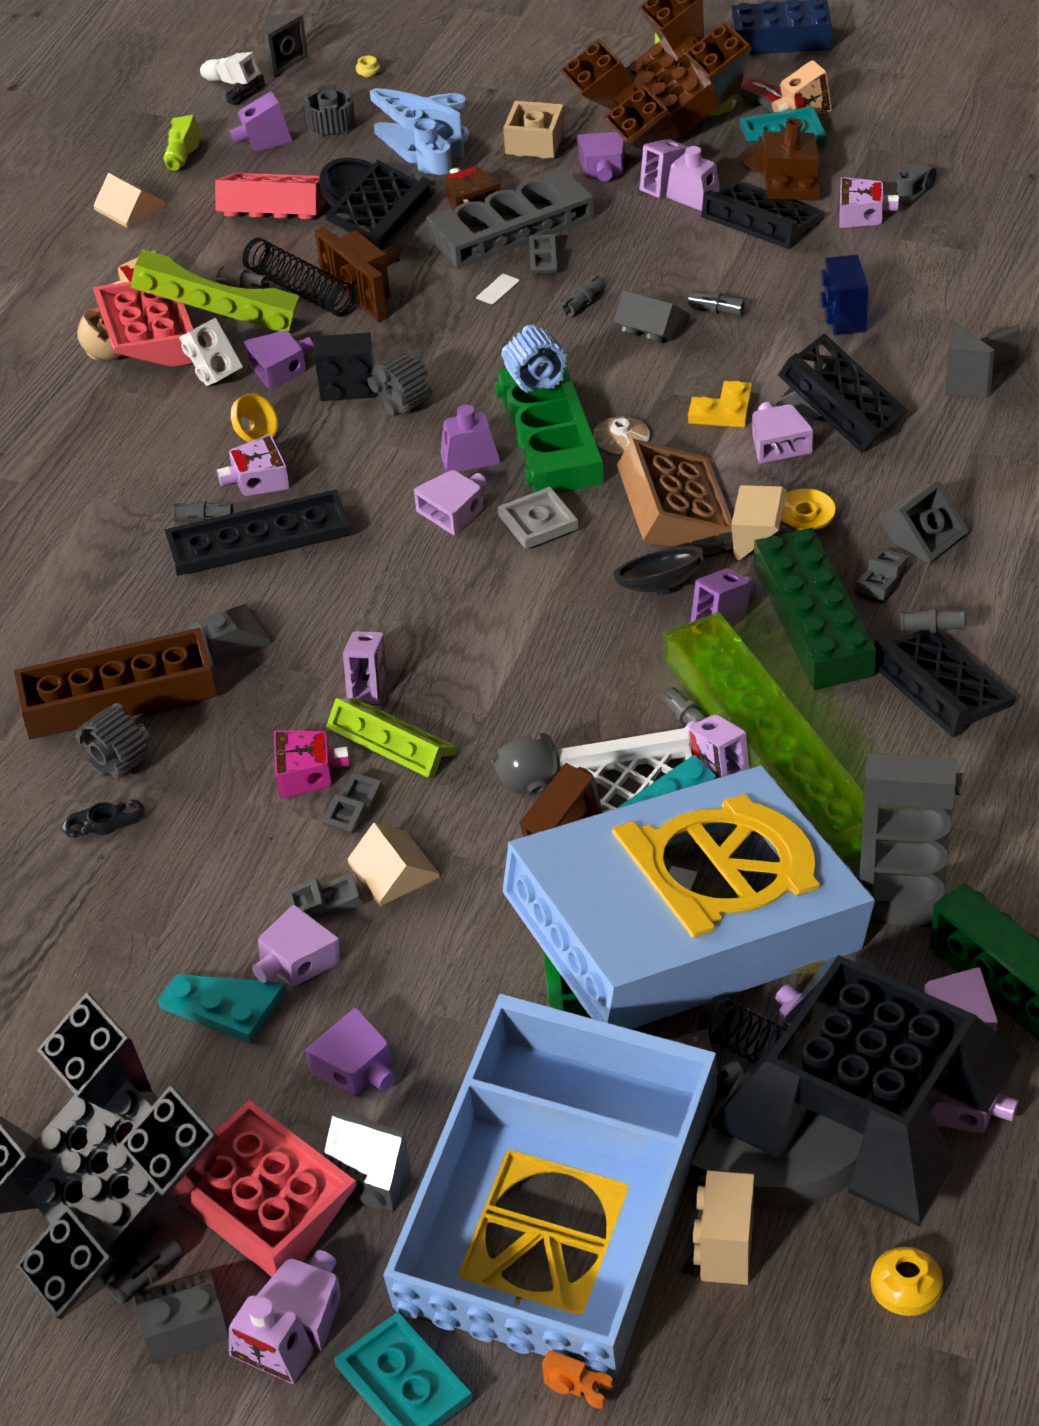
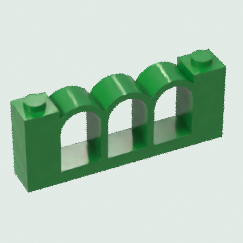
[494,367,604,493]

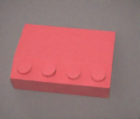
[215,173,326,219]
[93,281,193,367]
[181,1100,357,1277]

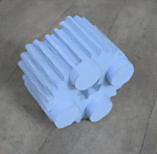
[502,325,567,393]

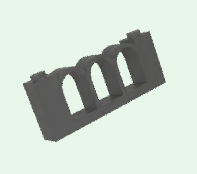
[426,167,594,269]
[859,752,963,927]

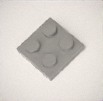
[498,487,578,549]

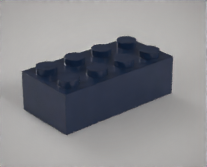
[731,0,832,55]

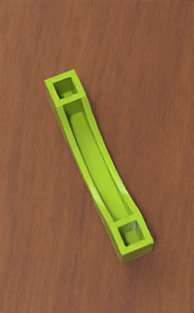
[130,249,299,332]

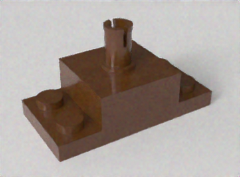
[757,118,820,200]
[315,226,400,323]

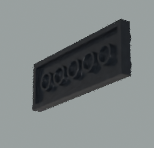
[164,489,351,576]

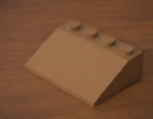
[617,438,732,547]

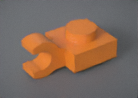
[542,1349,613,1409]

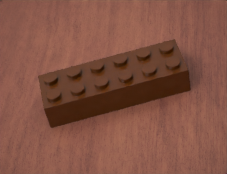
[14,627,217,740]

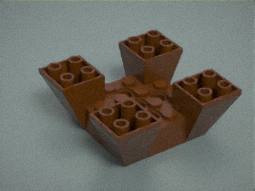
[560,0,751,149]

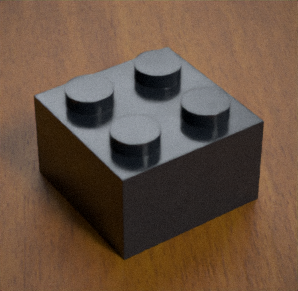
[314,332,376,402]

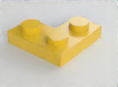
[688,381,752,427]

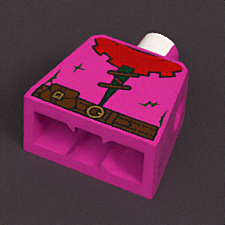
[274,730,350,798]

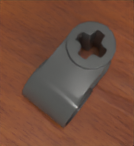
[894,160,937,204]

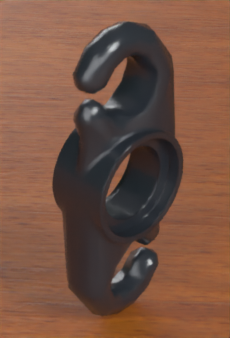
[62,799,145,838]

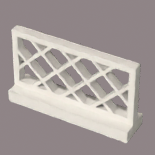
[557,728,692,813]

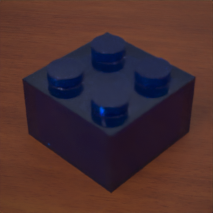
[820,254,868,335]

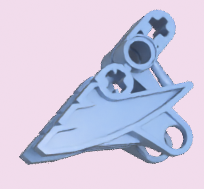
[370,88,469,175]

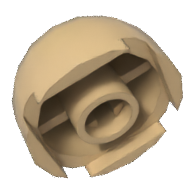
[77,308,121,360]

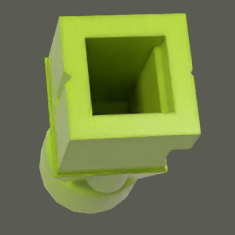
[163,115,203,171]

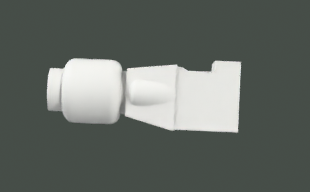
[200,52,261,84]

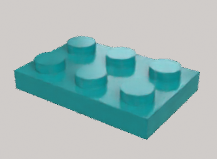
[334,1312,473,1426]

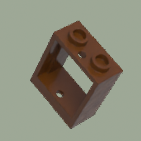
[519,763,603,837]

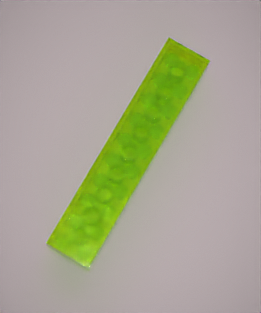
[663,612,884,863]

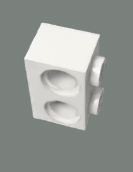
[179,318,243,386]

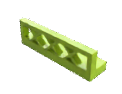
[325,698,458,778]

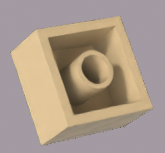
[503,101,565,158]
[693,1171,754,1285]

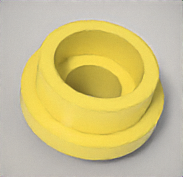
[356,56,380,77]

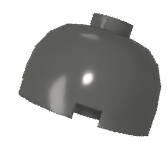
[490,733,559,795]

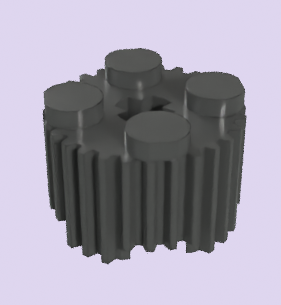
[303,83,355,138]
[368,349,433,416]
[75,703,150,779]

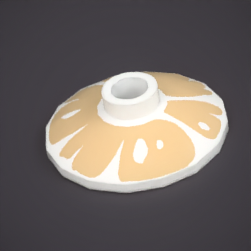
[593,416,650,455]

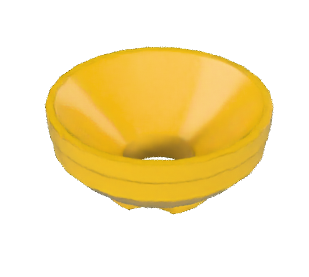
[231,393,278,442]
[870,1246,943,1316]

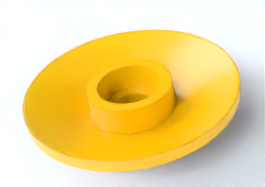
[781,489,835,530]

